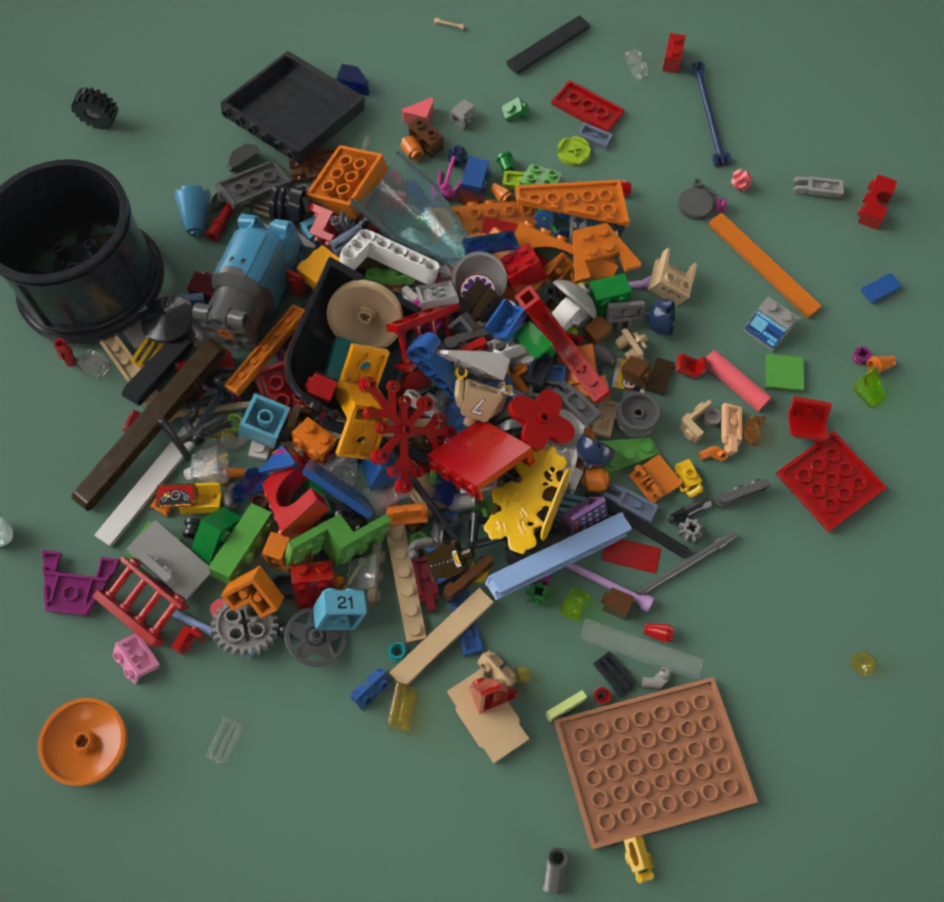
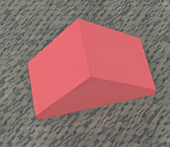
[402,97,434,124]

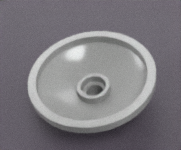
[452,252,507,300]
[553,280,597,319]

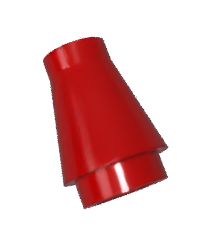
[643,623,675,644]

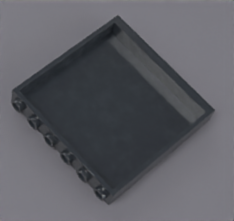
[220,51,365,164]

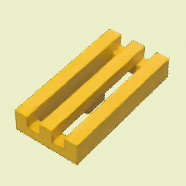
[131,337,165,368]

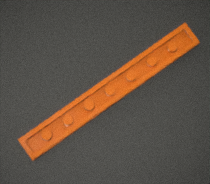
[708,213,822,319]

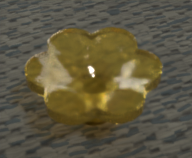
[850,651,877,676]

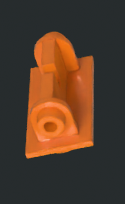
[386,503,428,526]

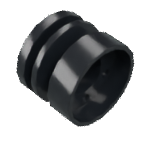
[269,185,306,226]

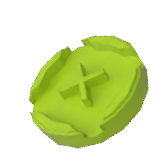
[557,136,591,166]

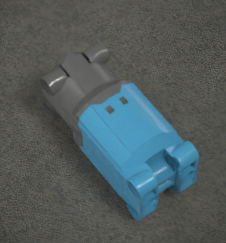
[192,213,306,349]

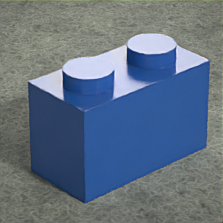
[461,156,491,198]

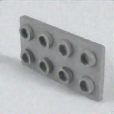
[127,520,211,600]

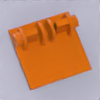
[628,454,683,503]

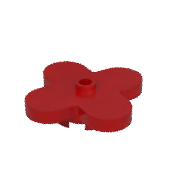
[508,390,575,452]

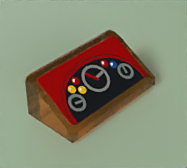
[155,483,198,509]

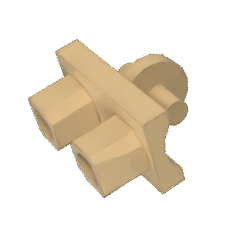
[615,328,648,360]

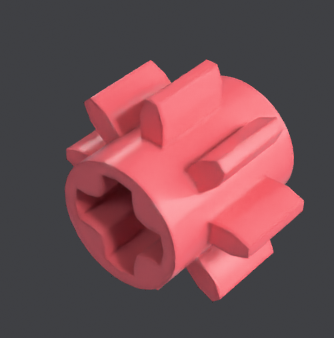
[731,169,753,191]

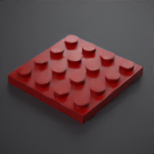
[776,430,887,533]

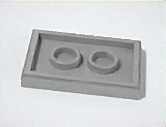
[416,280,459,310]

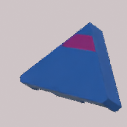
[258,445,299,476]

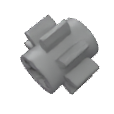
[678,518,703,543]

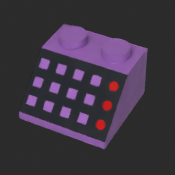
[558,497,608,537]

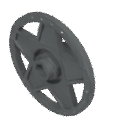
[284,608,346,667]

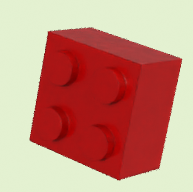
[500,243,548,295]

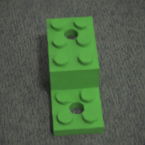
[284,514,391,567]

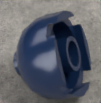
[646,299,675,336]
[576,434,616,469]

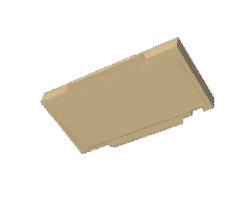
[447,668,529,764]

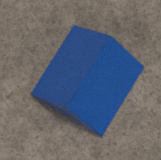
[361,448,400,491]

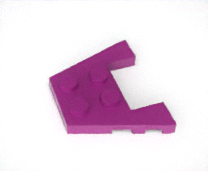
[42,550,121,617]

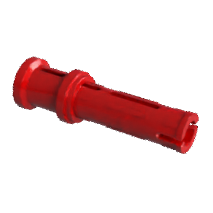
[205,202,234,242]

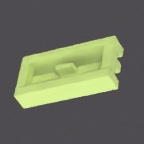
[545,690,587,722]

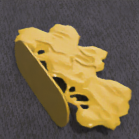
[484,446,571,554]

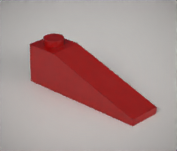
[470,677,519,714]

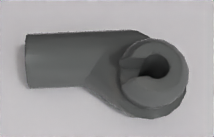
[222,482,239,511]

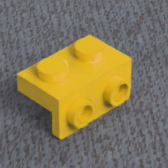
[179,482,222,514]

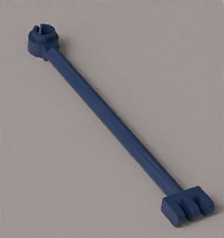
[691,61,732,166]

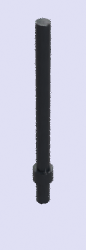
[389,449,460,540]

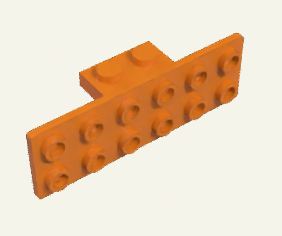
[430,200,536,244]

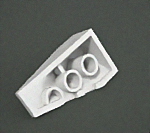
[436,349,510,381]

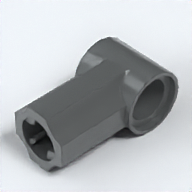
[543,847,568,895]

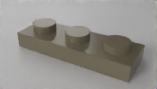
[367,544,385,608]

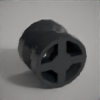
[182,518,201,539]

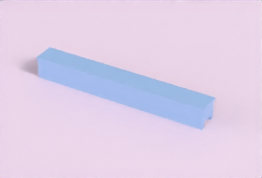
[485,512,632,600]

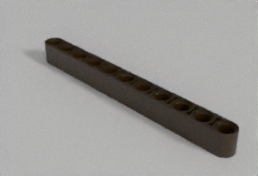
[71,338,226,511]

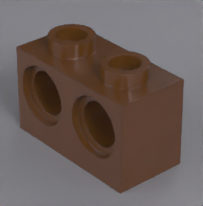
[408,116,444,158]

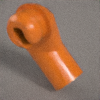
[698,446,728,461]

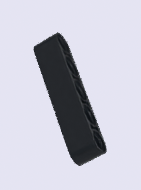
[122,336,194,406]

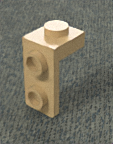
[679,400,712,444]

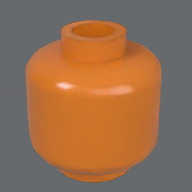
[581,467,610,492]

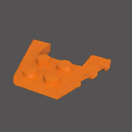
[572,223,642,284]

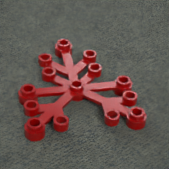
[358,376,456,494]

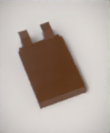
[288,145,352,183]

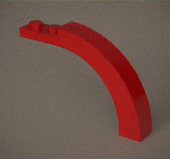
[515,285,612,404]

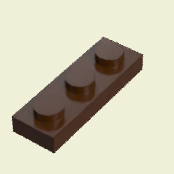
[443,553,495,603]

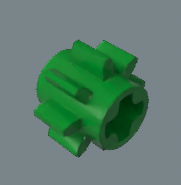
[525,581,551,608]

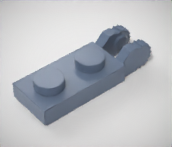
[603,483,660,524]

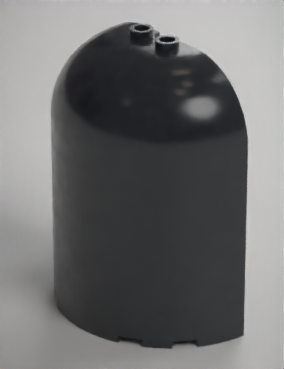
[284,257,423,420]

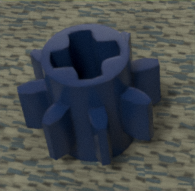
[447,146,468,167]

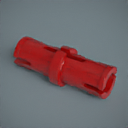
[53,338,77,367]

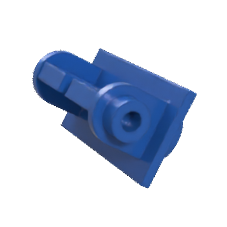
[350,668,393,710]

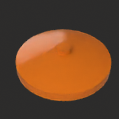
[38,698,128,787]

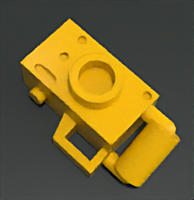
[674,459,703,499]
[624,836,654,883]

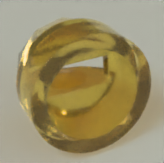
[515,667,531,684]

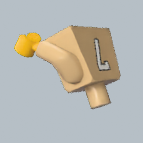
[454,367,512,427]

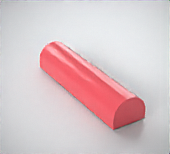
[706,350,772,412]

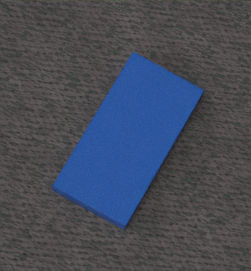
[302,459,374,519]

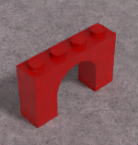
[262,453,330,540]

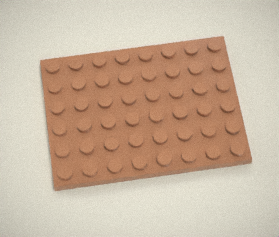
[554,677,758,850]

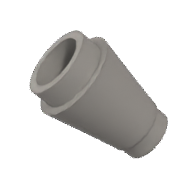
[448,493,479,513]

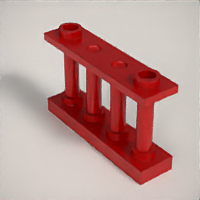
[386,303,458,372]
[92,557,190,647]

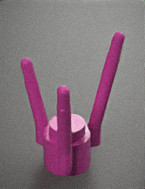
[435,156,462,202]

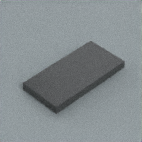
[215,159,293,210]

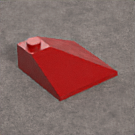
[255,361,313,419]

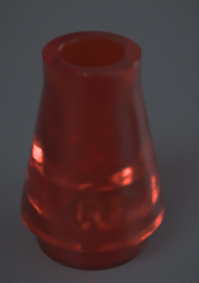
[457,188,483,205]

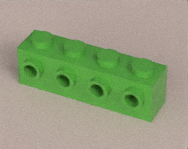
[208,503,275,584]

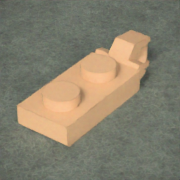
[721,403,742,456]

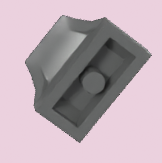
[226,143,260,171]

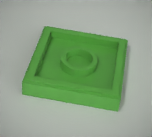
[765,354,804,393]

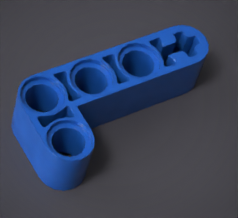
[406,332,466,401]

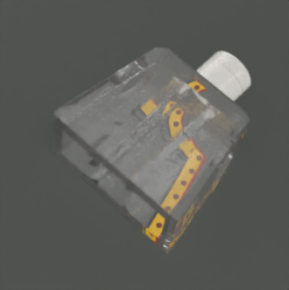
[184,441,229,483]

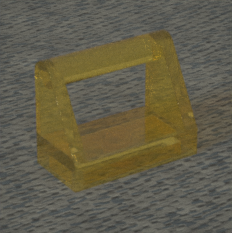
[387,682,418,734]

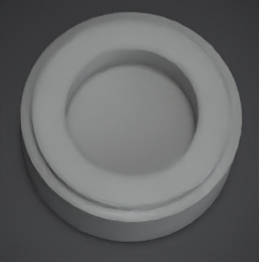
[702,408,721,428]

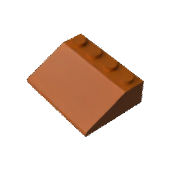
[305,145,388,220]

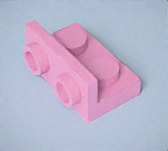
[113,633,160,684]

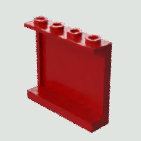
[428,420,535,501]

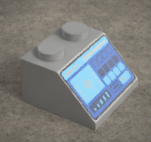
[743,297,798,352]

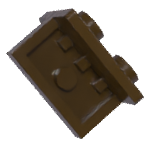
[458,279,503,323]

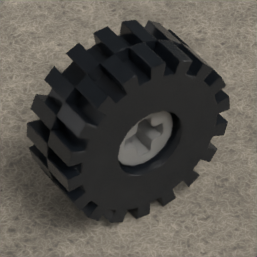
[71,87,119,130]

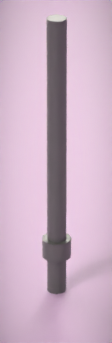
[636,531,738,596]

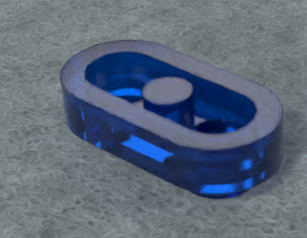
[232,467,263,503]

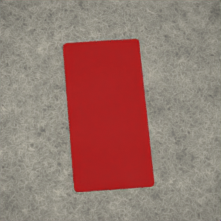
[602,539,661,574]

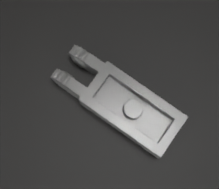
[794,176,843,198]

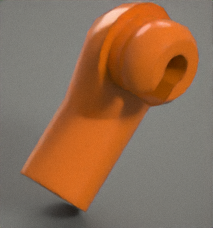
[218,468,246,487]

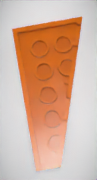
[515,180,630,226]

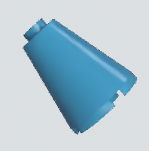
[174,185,210,237]

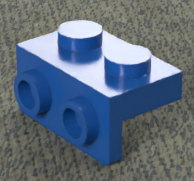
[485,299,528,342]

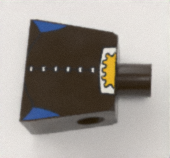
[423,540,475,584]

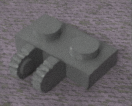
[606,300,645,332]

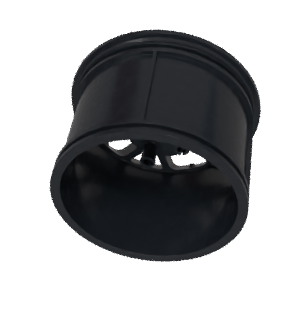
[0,159,164,344]

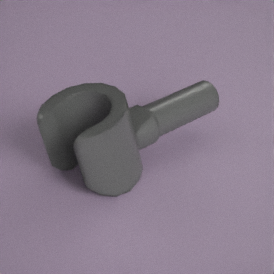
[692,178,716,196]

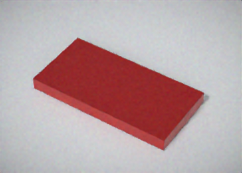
[551,80,625,133]

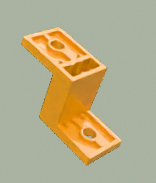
[334,343,389,460]

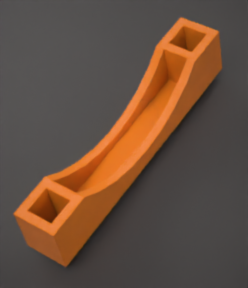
[511,220,619,280]

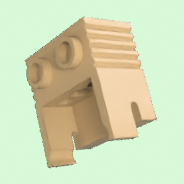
[648,248,697,306]

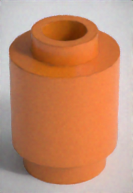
[400,136,424,161]

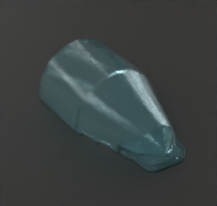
[350,151,478,270]

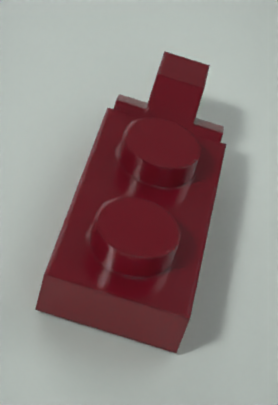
[412,557,439,613]

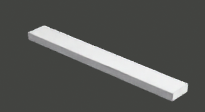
[94,418,207,548]

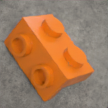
[292,417,337,463]

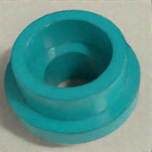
[387,642,408,663]

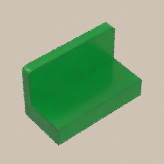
[514,321,556,360]

